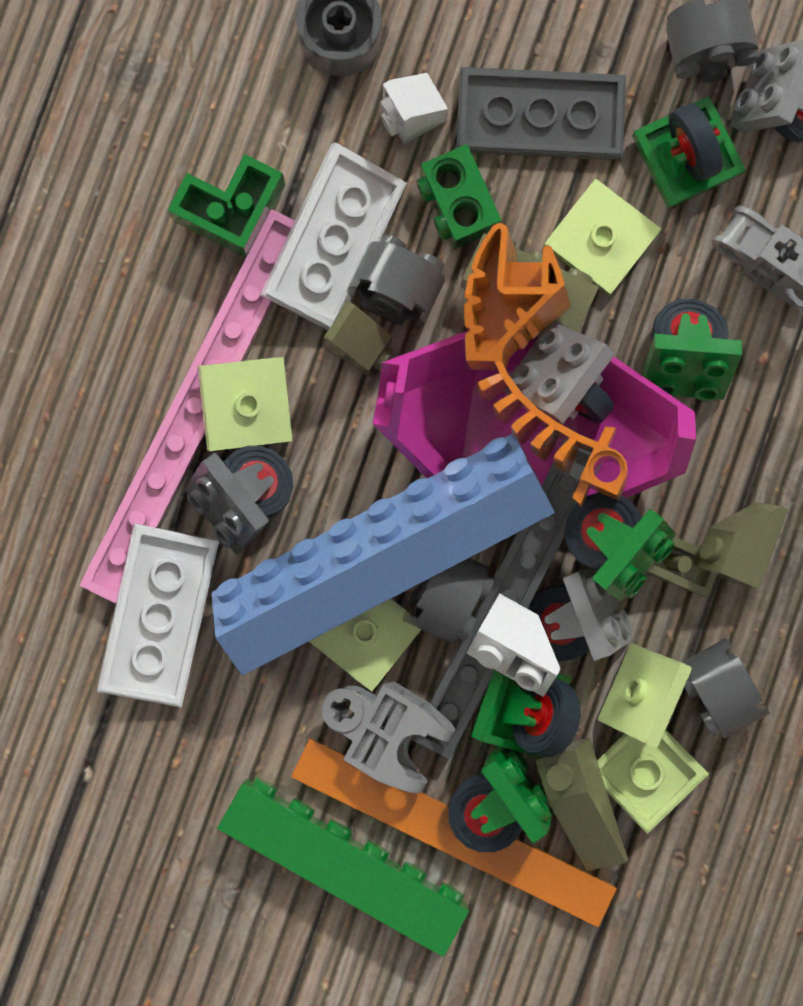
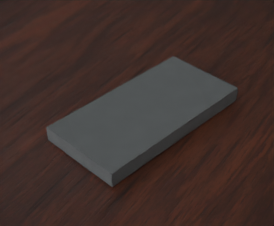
[456,67,626,161]

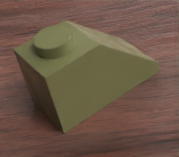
[324,301,395,377]
[695,502,788,589]

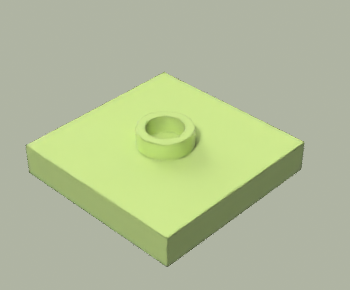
[543,178,661,297]
[197,357,292,451]
[309,599,421,692]
[597,643,692,748]
[597,730,709,834]

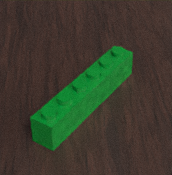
[217,777,469,957]

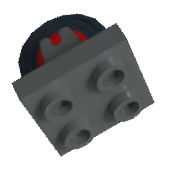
[184,446,294,555]

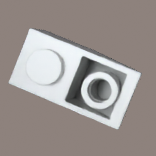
[380,73,448,145]
[467,594,560,697]

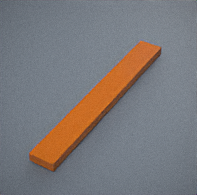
[291,737,617,928]

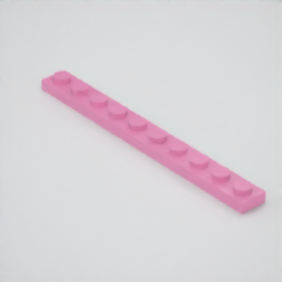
[79,209,295,604]

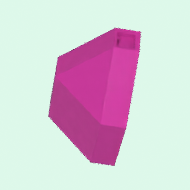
[372,331,696,498]

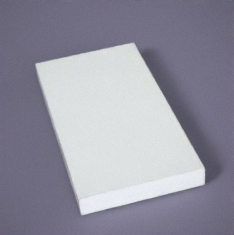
[260,142,407,331]
[97,523,219,708]

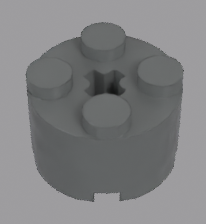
[296,0,382,76]
[666,0,760,83]
[347,234,445,329]
[403,558,495,644]
[681,638,770,738]

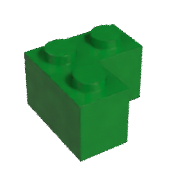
[167,154,286,258]

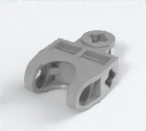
[712,206,803,309]
[322,681,455,793]

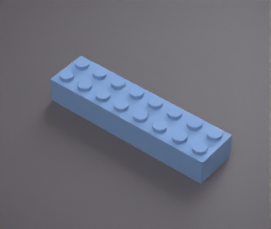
[211,434,555,676]

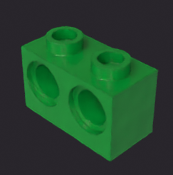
[416,144,502,249]

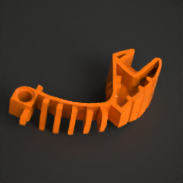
[464,223,629,507]

